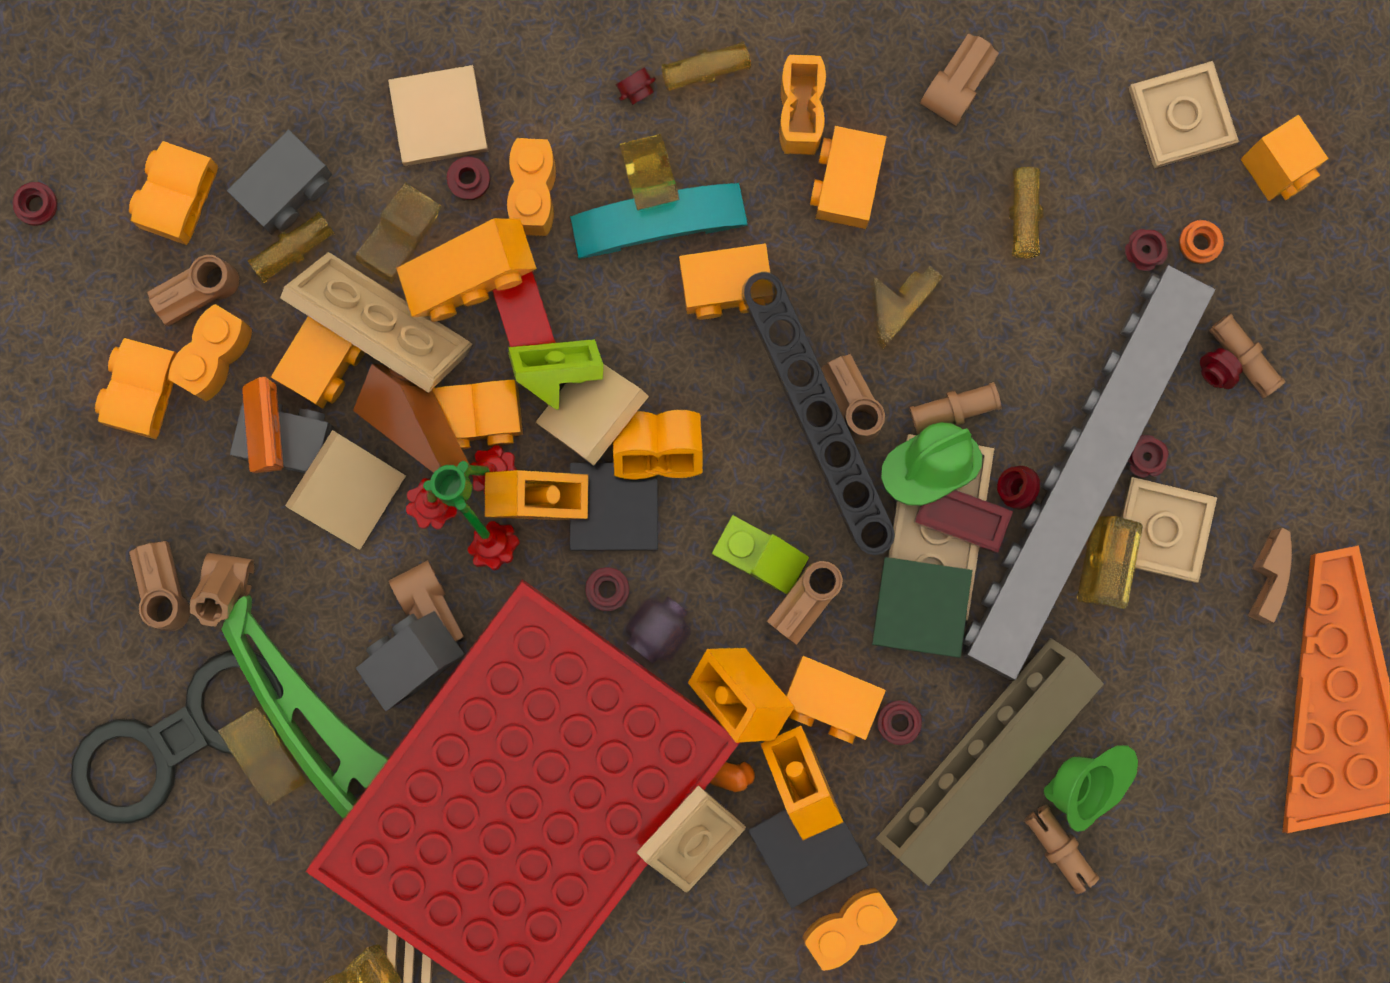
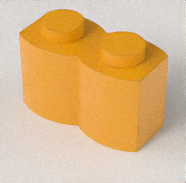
[779,55,826,155]
[507,138,556,236]
[129,141,218,245]
[168,304,252,401]
[95,338,177,439]
[432,380,523,450]
[613,410,703,479]
[803,888,898,971]

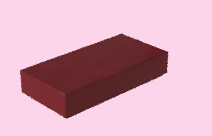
[914,490,1013,553]

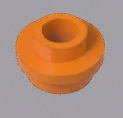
[1179,220,1224,264]

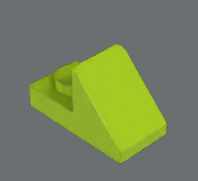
[508,339,604,410]
[712,515,809,595]

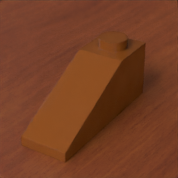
[353,364,469,473]

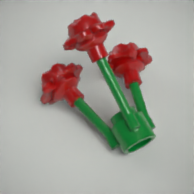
[406,445,520,571]

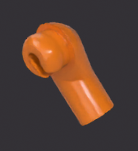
[710,762,755,792]

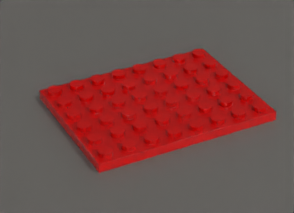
[306,579,739,983]

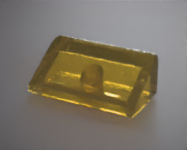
[1077,516,1143,609]

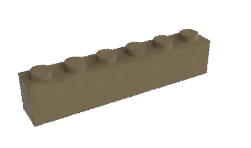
[876,638,1104,886]

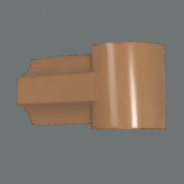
[920,34,999,126]
[147,255,239,326]
[821,354,885,444]
[129,541,190,631]
[190,553,254,627]
[389,560,465,642]
[767,561,843,645]

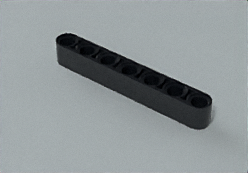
[741,272,895,555]

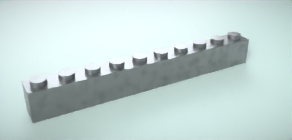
[962,265,1216,680]

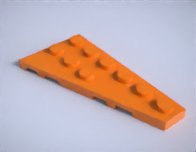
[1282,545,1390,833]

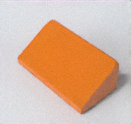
[242,377,284,473]

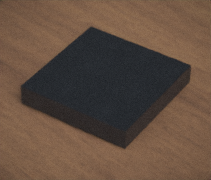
[570,463,658,551]
[748,808,869,909]

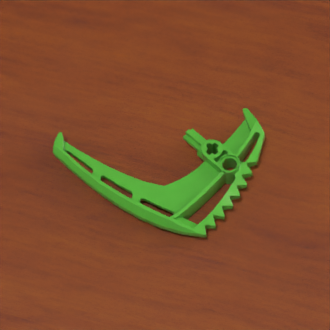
[221,595,388,818]

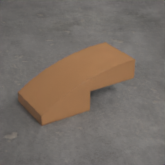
[1248,528,1292,624]

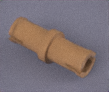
[1208,313,1285,398]
[909,382,1002,434]
[1024,804,1099,894]

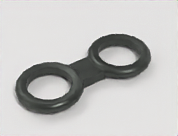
[71,650,283,824]

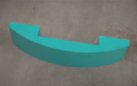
[570,183,748,259]

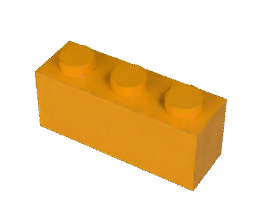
[396,218,537,322]

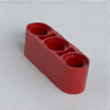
[492,271,556,347]

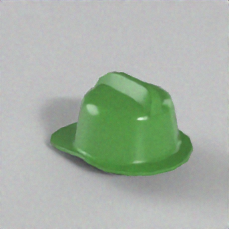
[881,422,982,506]
[1044,745,1138,832]

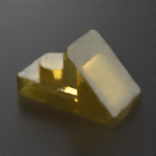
[871,266,943,349]

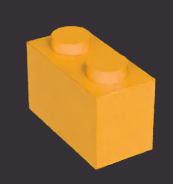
[1240,115,1329,201]
[810,126,887,229]
[679,243,774,320]
[271,316,365,409]
[485,470,588,520]
[688,648,795,743]
[786,656,886,744]
[760,726,844,840]

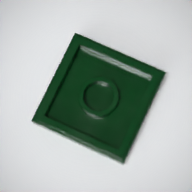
[871,557,973,658]

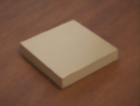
[1129,61,1239,168]
[388,65,489,166]
[535,364,649,466]
[285,430,406,550]
[1110,477,1217,583]
[637,785,746,893]

